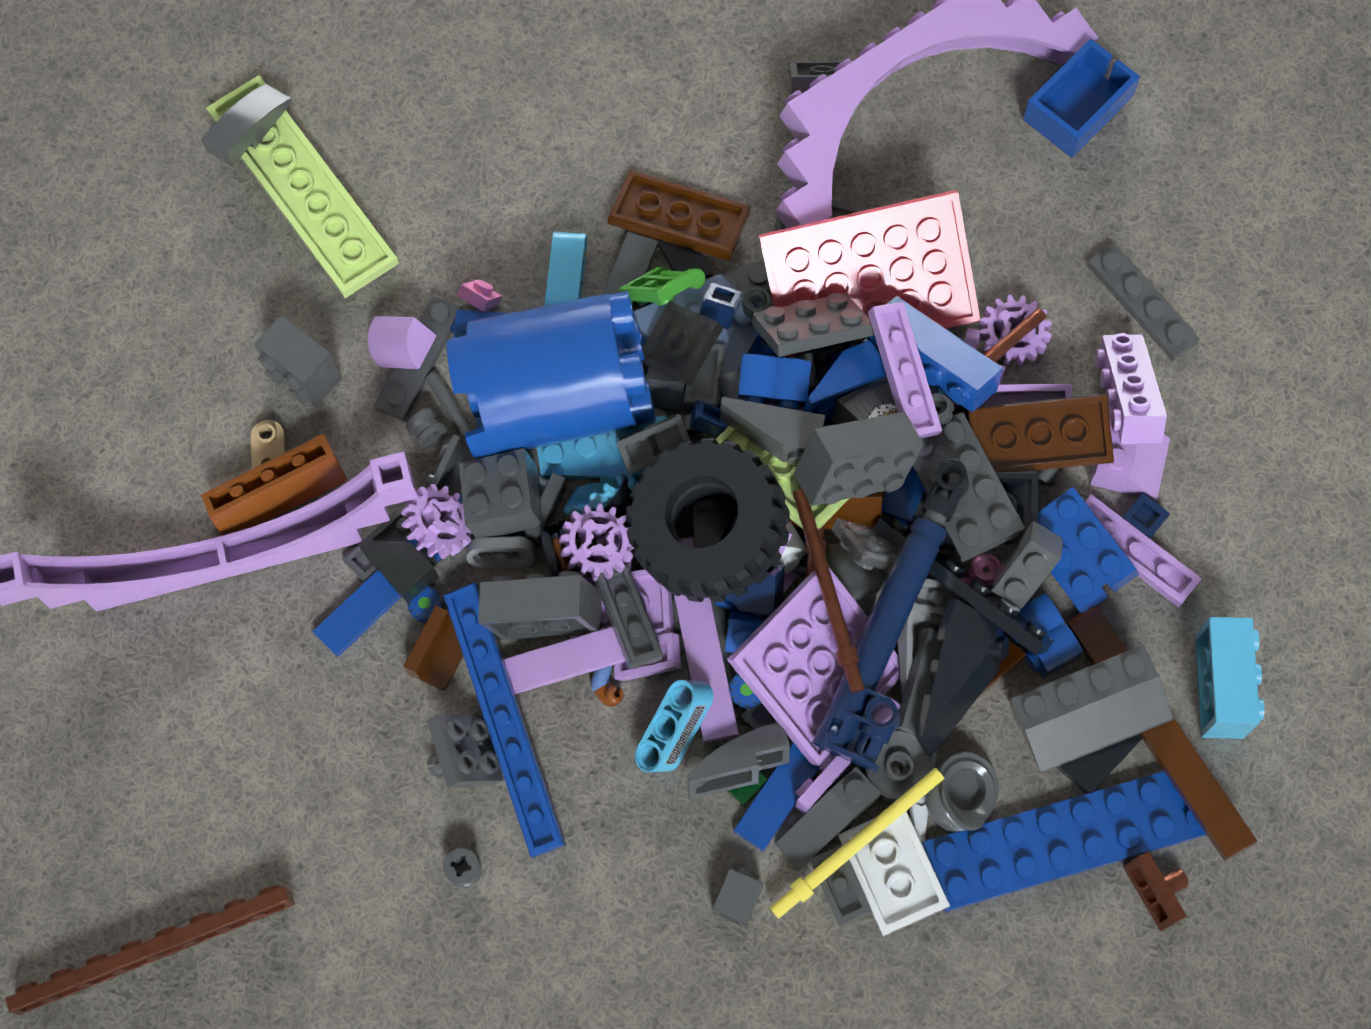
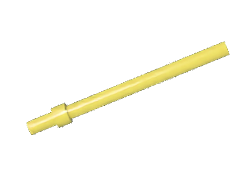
[769,768,944,919]

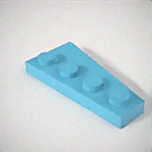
[537,415,667,480]

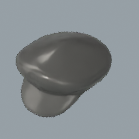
[825,543,883,616]
[926,751,999,833]

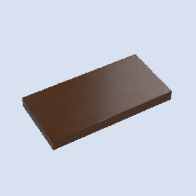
[608,170,751,261]
[969,394,1114,472]

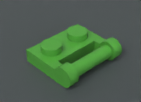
[619,267,705,306]

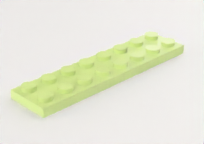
[206,75,399,298]

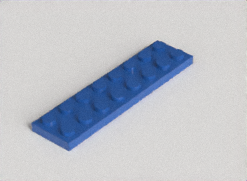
[923,771,1207,913]

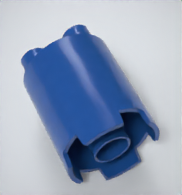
[446,291,656,459]

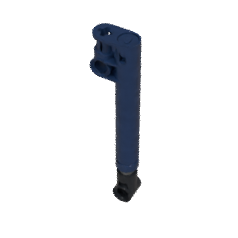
[812,459,969,772]

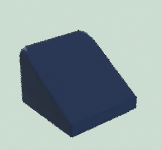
[699,283,743,329]

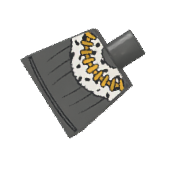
[831,376,898,425]

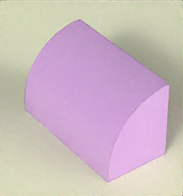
[368,316,437,369]

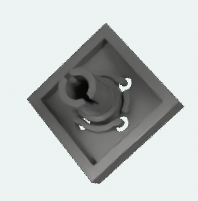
[427,714,503,787]

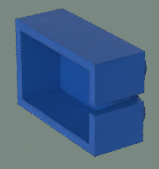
[1023,39,1140,158]
[1038,487,1139,614]

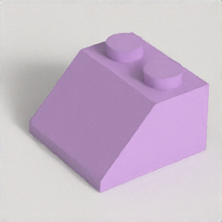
[1090,410,1170,501]

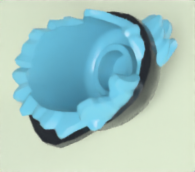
[563,472,639,539]

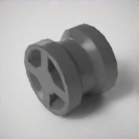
[405,408,448,450]
[443,848,482,888]

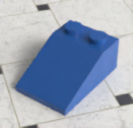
[803,340,887,427]

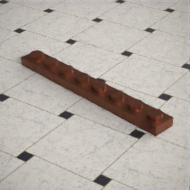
[5,885,295,1015]

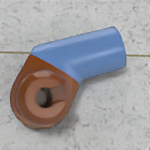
[591,665,624,707]

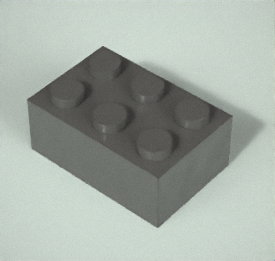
[793,412,924,506]
[478,571,602,640]

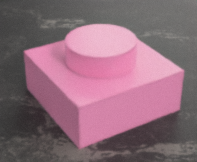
[457,280,502,312]

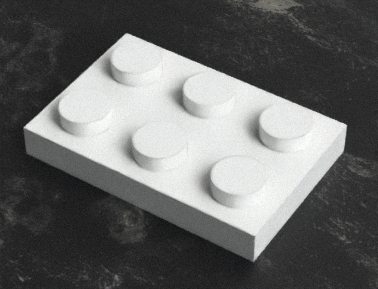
[838,811,950,936]

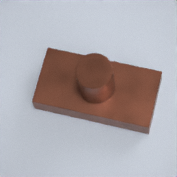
[1123,851,1189,932]

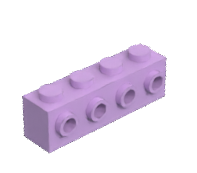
[1095,333,1167,444]

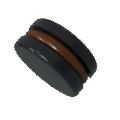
[540,520,585,579]

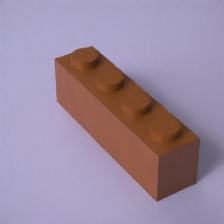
[201,433,348,536]

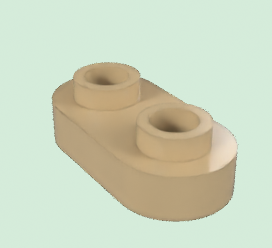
[250,420,287,469]

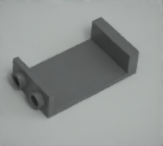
[425,435,568,547]

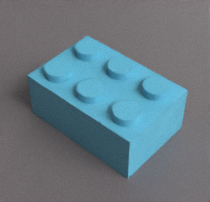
[1195,617,1265,739]

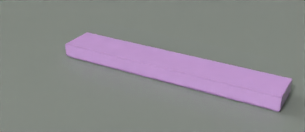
[673,537,739,744]

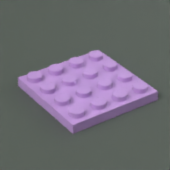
[727,568,900,766]

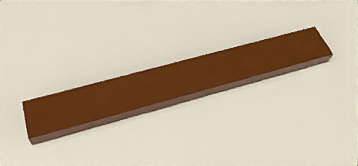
[1067,606,1257,861]

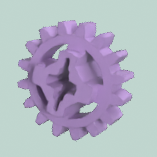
[979,295,1052,366]
[401,484,472,559]
[559,503,634,581]

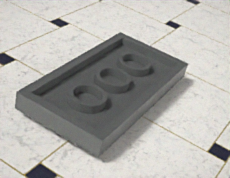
[912,412,1025,562]

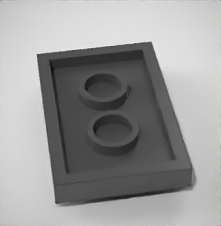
[753,293,874,357]

